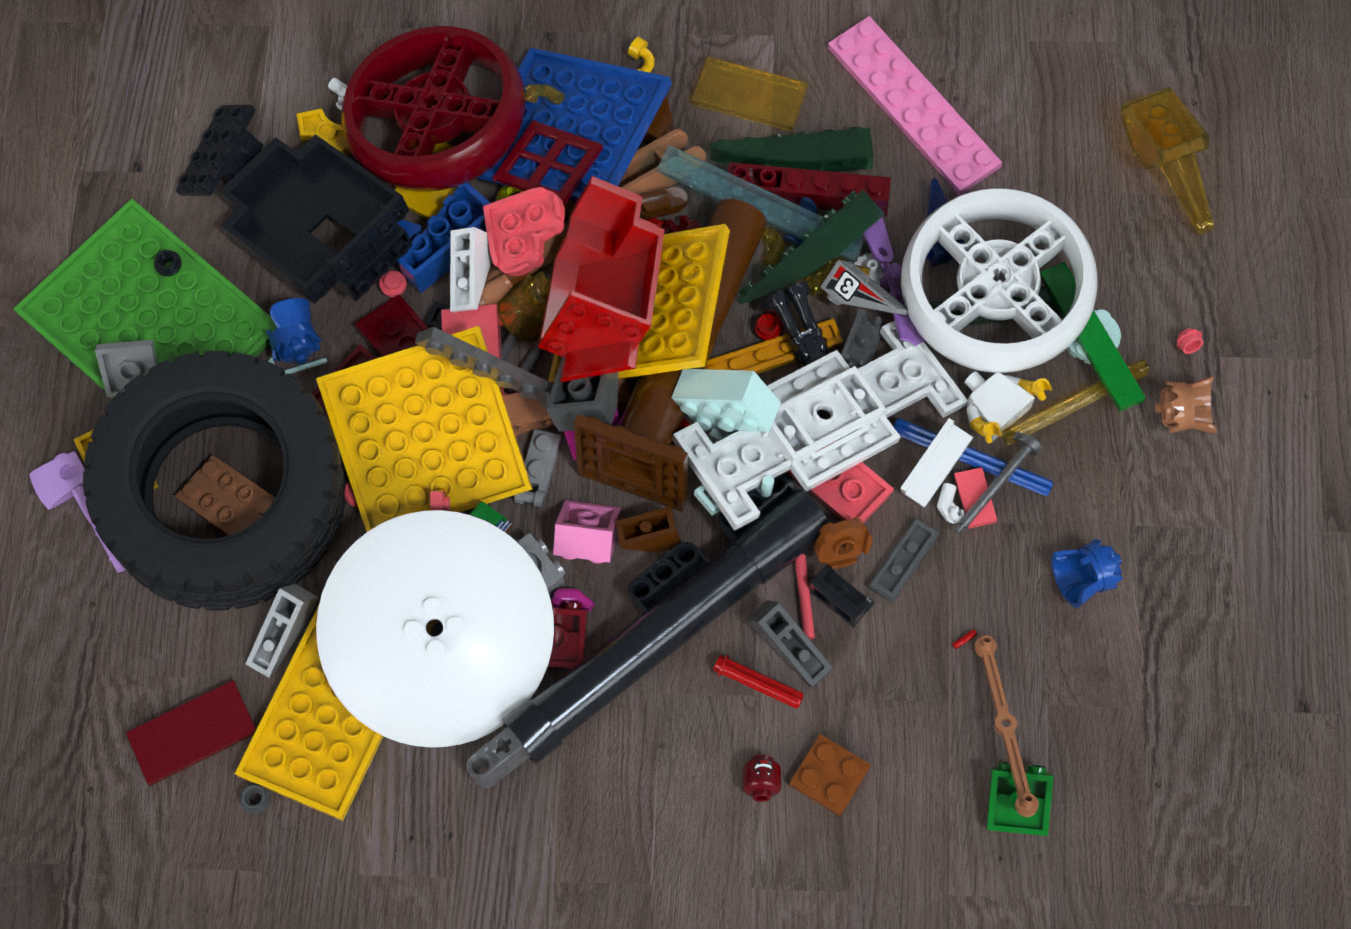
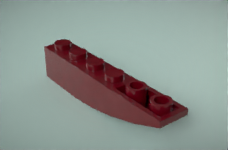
[726,163,891,217]

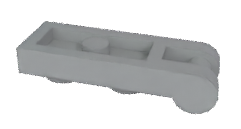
[514,429,562,508]

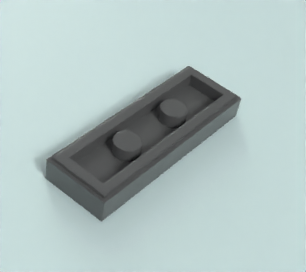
[868,517,940,604]

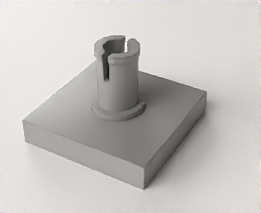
[95,340,158,398]

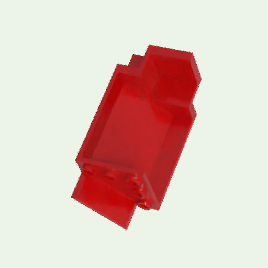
[538,176,665,382]

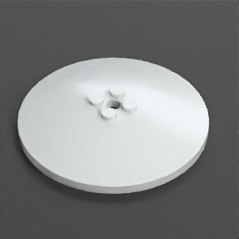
[316,510,554,747]

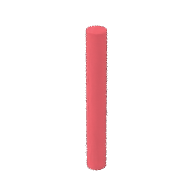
[795,554,815,640]

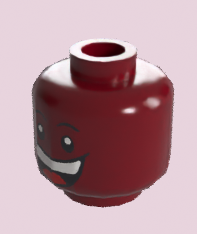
[742,755,781,802]

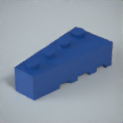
[397,182,490,293]

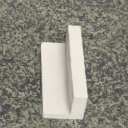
[900,418,973,509]

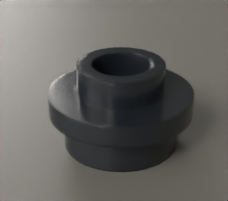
[154,250,182,277]

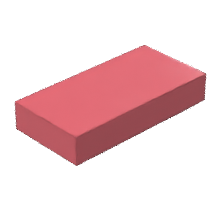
[954,467,997,529]

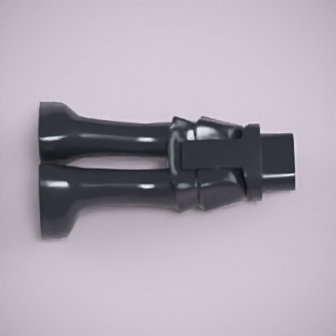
[760,281,828,367]

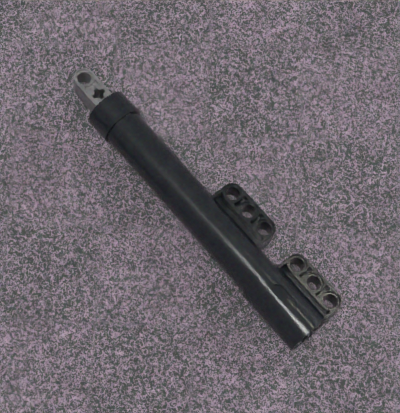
[467,474,829,788]

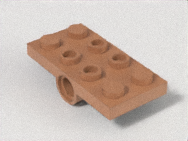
[175,455,275,537]

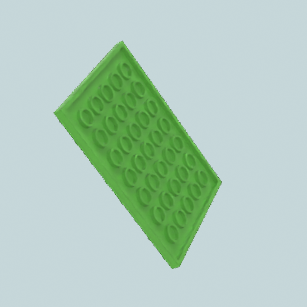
[13,199,277,399]

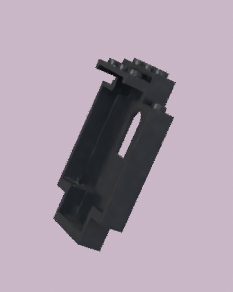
[219,134,413,304]

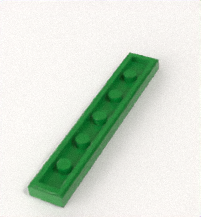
[1040,261,1146,412]

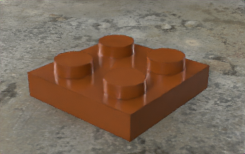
[789,734,871,817]

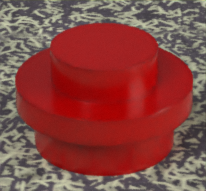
[755,314,782,341]

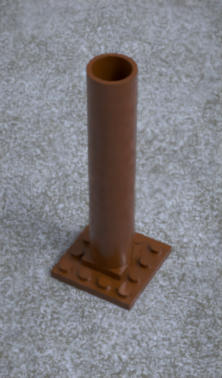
[574,199,767,512]

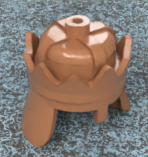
[1155,376,1217,434]

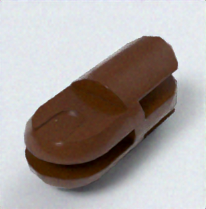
[640,186,688,220]

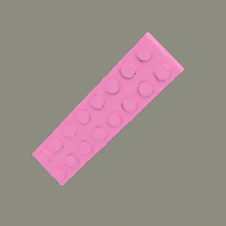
[828,16,1002,196]

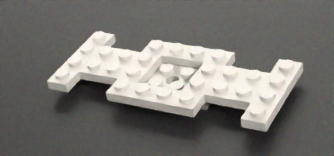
[672,320,968,531]

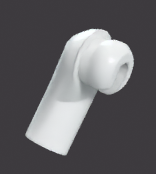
[937,483,964,524]

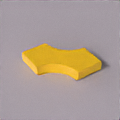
[296,108,352,155]

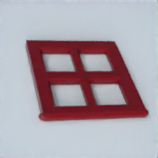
[493,120,603,205]

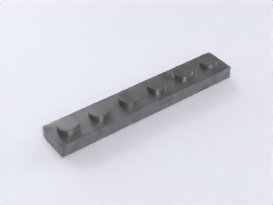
[415,327,553,408]

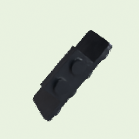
[176,105,263,196]

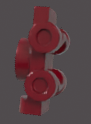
[664,215,700,234]

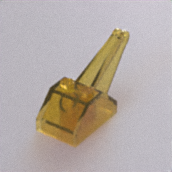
[1121,87,1214,235]

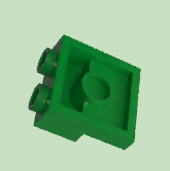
[986,762,1054,836]

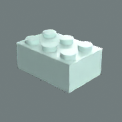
[671,369,781,433]

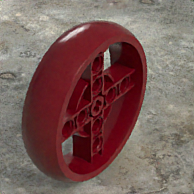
[341,26,525,192]

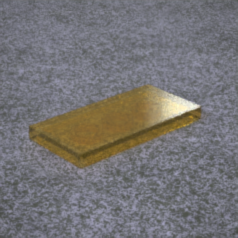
[692,57,808,132]

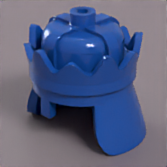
[266,298,321,364]
[1051,538,1123,608]

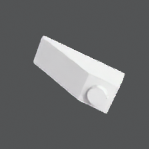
[450,227,492,313]

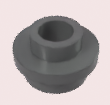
[240,784,271,814]

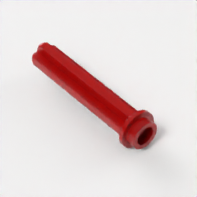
[713,655,804,709]

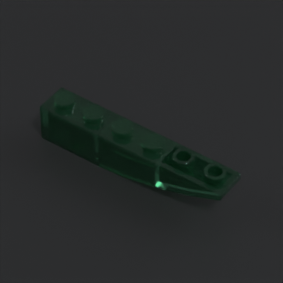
[710,127,874,172]
[738,190,885,305]

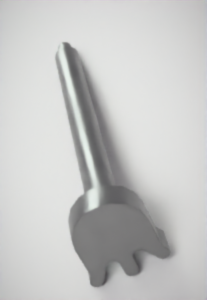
[954,431,1042,534]

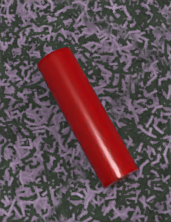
[952,629,977,649]

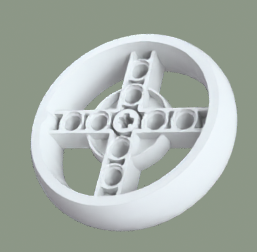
[901,188,1098,373]

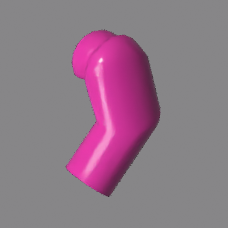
[551,588,595,613]

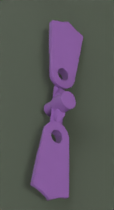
[854,209,925,346]

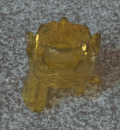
[498,271,551,341]

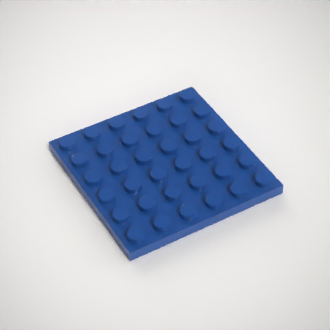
[477,47,672,202]

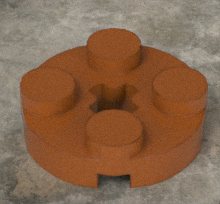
[814,518,873,569]

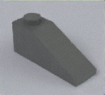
[746,600,833,687]

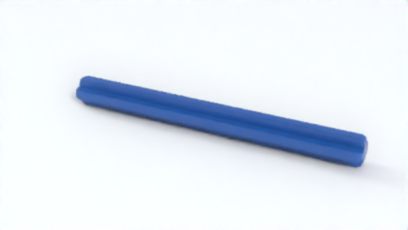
[893,418,1053,496]

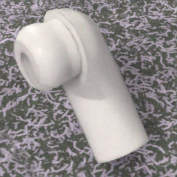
[328,78,347,111]

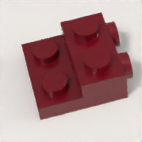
[548,600,589,668]

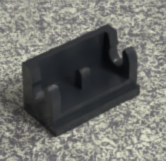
[809,564,874,628]

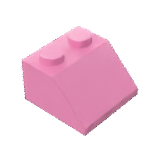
[553,500,621,563]

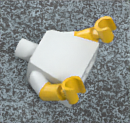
[964,371,1052,444]

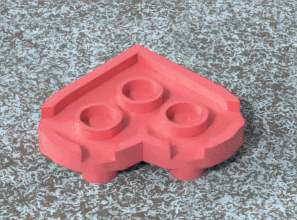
[483,187,565,277]

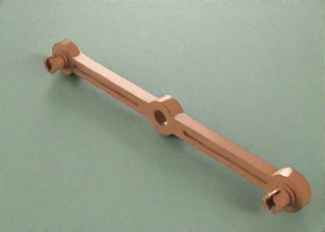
[974,635,1039,817]

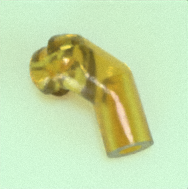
[525,84,564,105]

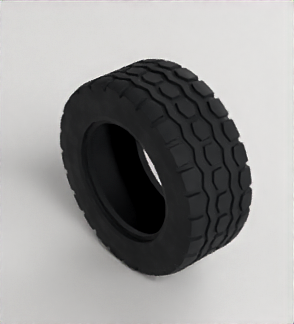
[83,351,346,611]

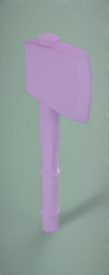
[29,451,125,572]

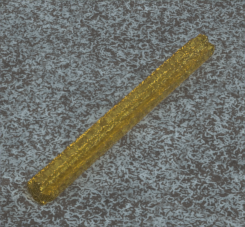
[1001,359,1150,445]

